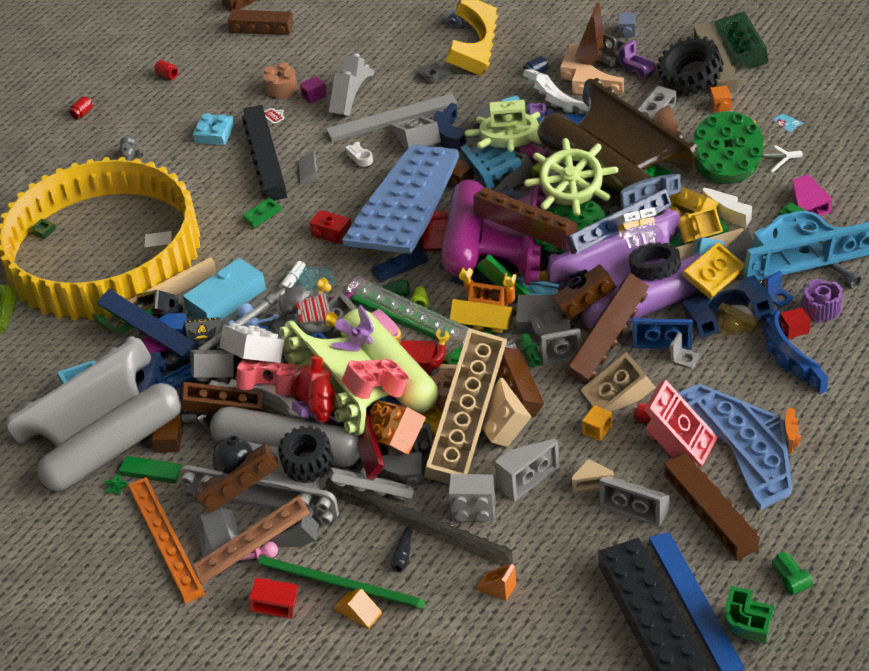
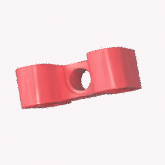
[236,359,298,396]
[342,359,409,399]

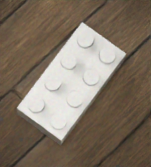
[219,323,284,363]

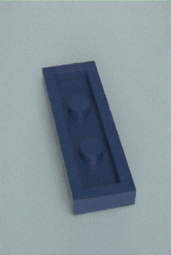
[371,247,428,283]

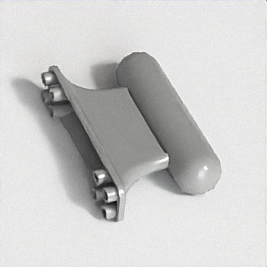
[6,337,181,491]
[180,406,361,525]

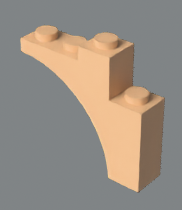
[560,44,624,95]

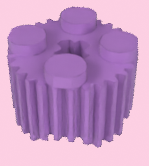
[802,278,843,323]

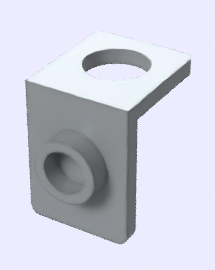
[669,332,699,369]

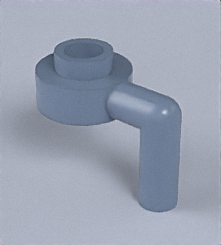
[442,9,464,28]

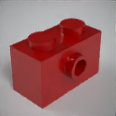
[309,210,352,244]
[249,577,298,619]

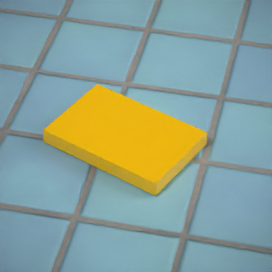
[682,242,745,299]

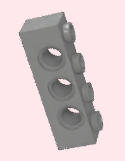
[638,86,676,121]

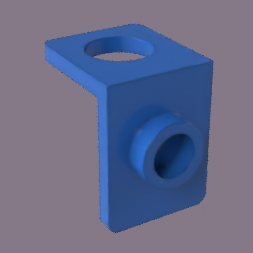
[766,270,794,307]

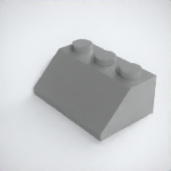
[600,476,669,527]

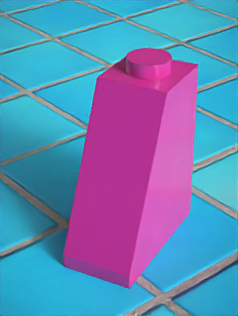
[792,174,832,216]

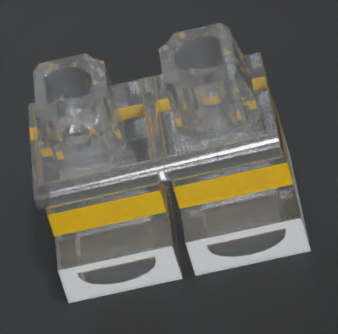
[615,208,659,248]

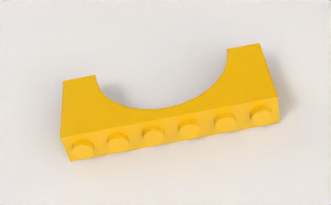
[445,0,498,76]

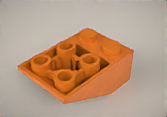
[369,400,426,455]

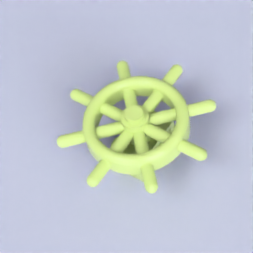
[464,100,542,152]
[524,138,618,216]

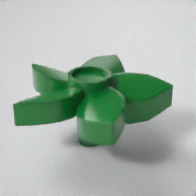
[105,474,129,496]

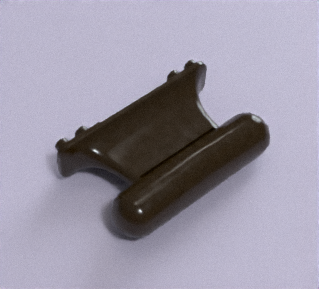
[537,78,698,199]

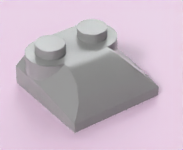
[540,329,581,366]

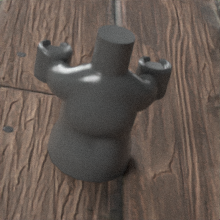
[120,136,144,161]

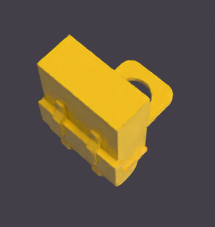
[678,207,723,244]

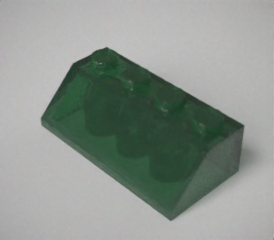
[714,11,769,68]

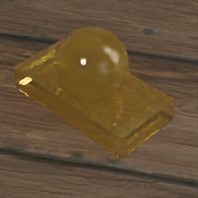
[719,303,757,335]

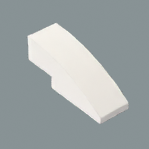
[702,188,752,228]

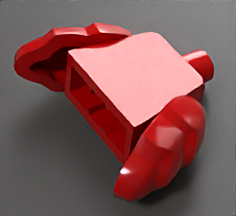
[291,356,335,423]

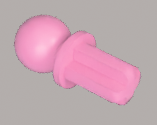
[240,541,278,560]

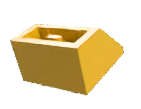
[669,186,718,217]

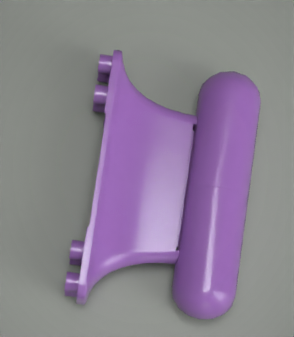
[547,209,703,330]

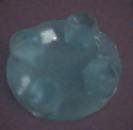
[298,266,335,292]

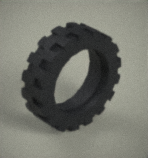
[629,242,681,281]

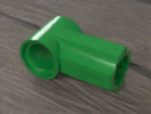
[772,551,813,596]

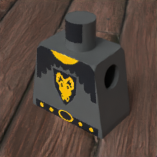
[185,317,223,350]

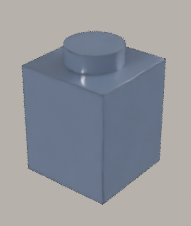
[619,13,636,37]

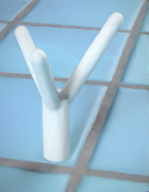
[763,145,803,173]

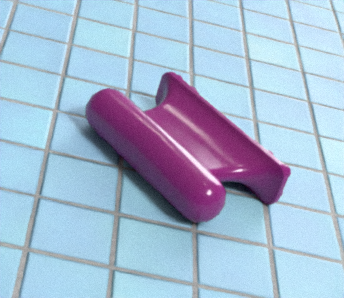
[440,179,546,285]

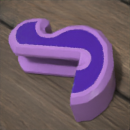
[619,40,656,79]

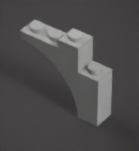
[329,53,374,116]

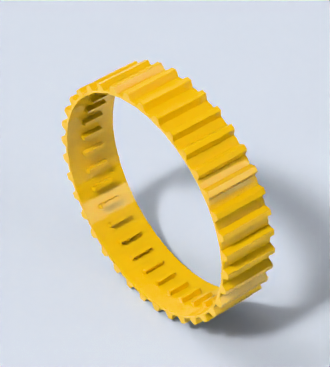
[0,157,200,321]

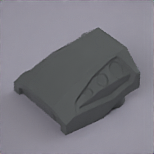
[192,508,240,558]

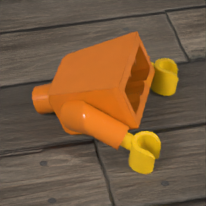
[459,268,516,306]

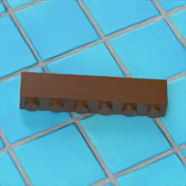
[473,187,577,250]
[564,273,650,383]
[664,453,760,561]

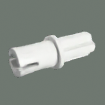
[279,261,305,289]

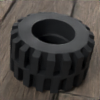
[278,426,334,483]

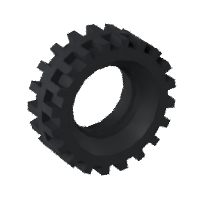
[656,36,724,96]

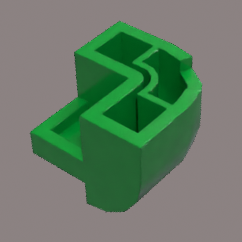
[725,586,775,645]

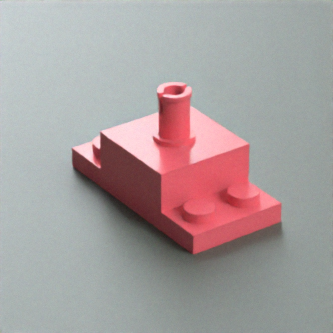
[644,380,718,467]

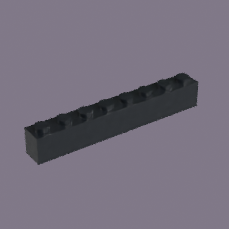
[241,105,287,201]

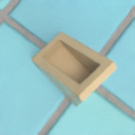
[572,459,614,493]

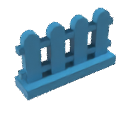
[460,144,521,189]

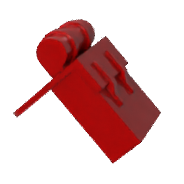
[423,210,449,251]

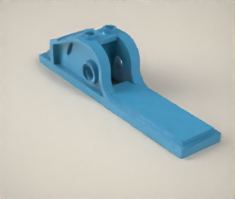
[742,211,869,281]

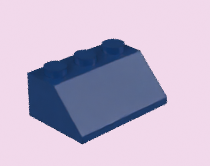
[633,318,693,350]

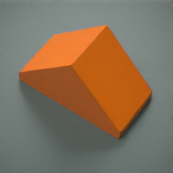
[476,564,516,601]

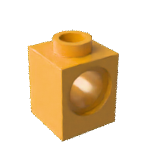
[582,405,612,441]

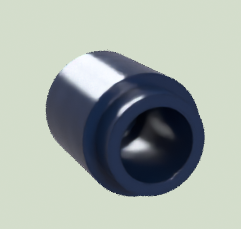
[523,56,548,73]

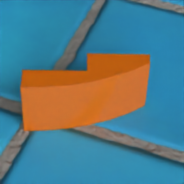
[784,408,801,454]

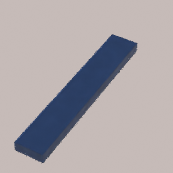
[97,289,196,359]

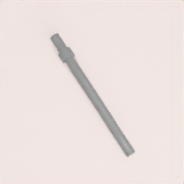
[198,288,285,350]

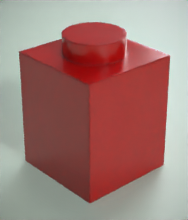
[779,307,811,339]

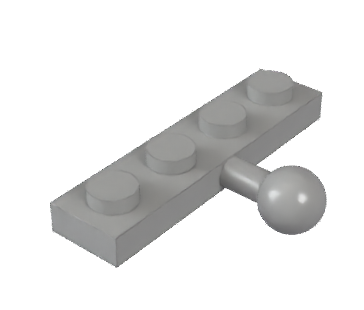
[329,467,414,500]

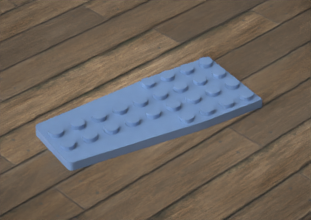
[342,145,459,254]

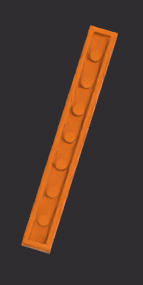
[128,477,205,604]

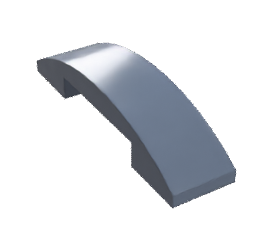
[621,174,681,209]

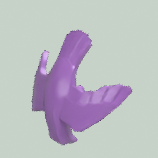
[331,305,374,351]

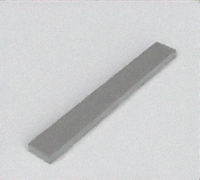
[326,94,458,142]

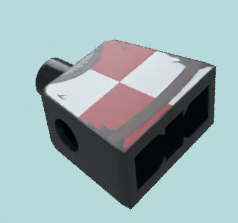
[136,290,183,317]

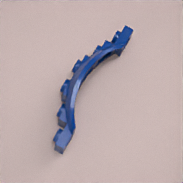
[761,306,828,394]

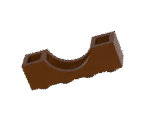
[197,443,279,513]

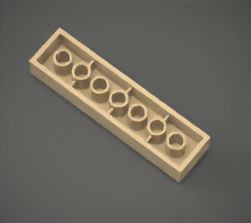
[424,328,507,485]

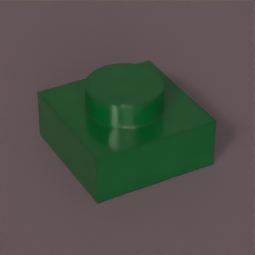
[30,218,56,239]

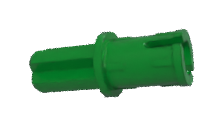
[519,333,542,367]

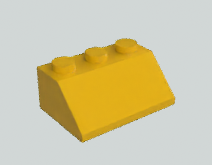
[449,299,514,333]

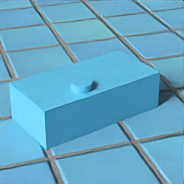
[183,258,266,320]

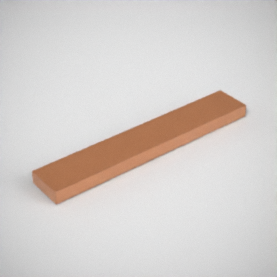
[192,495,310,584]

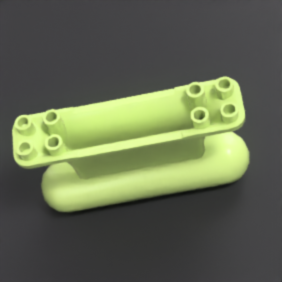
[280,309,439,436]

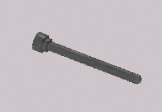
[828,263,862,288]

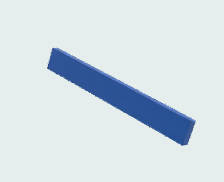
[649,532,745,671]

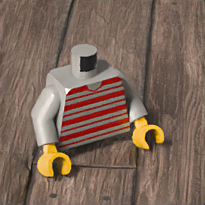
[287,277,338,335]

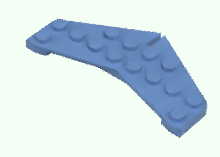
[678,384,792,510]

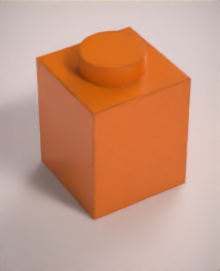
[710,85,732,113]

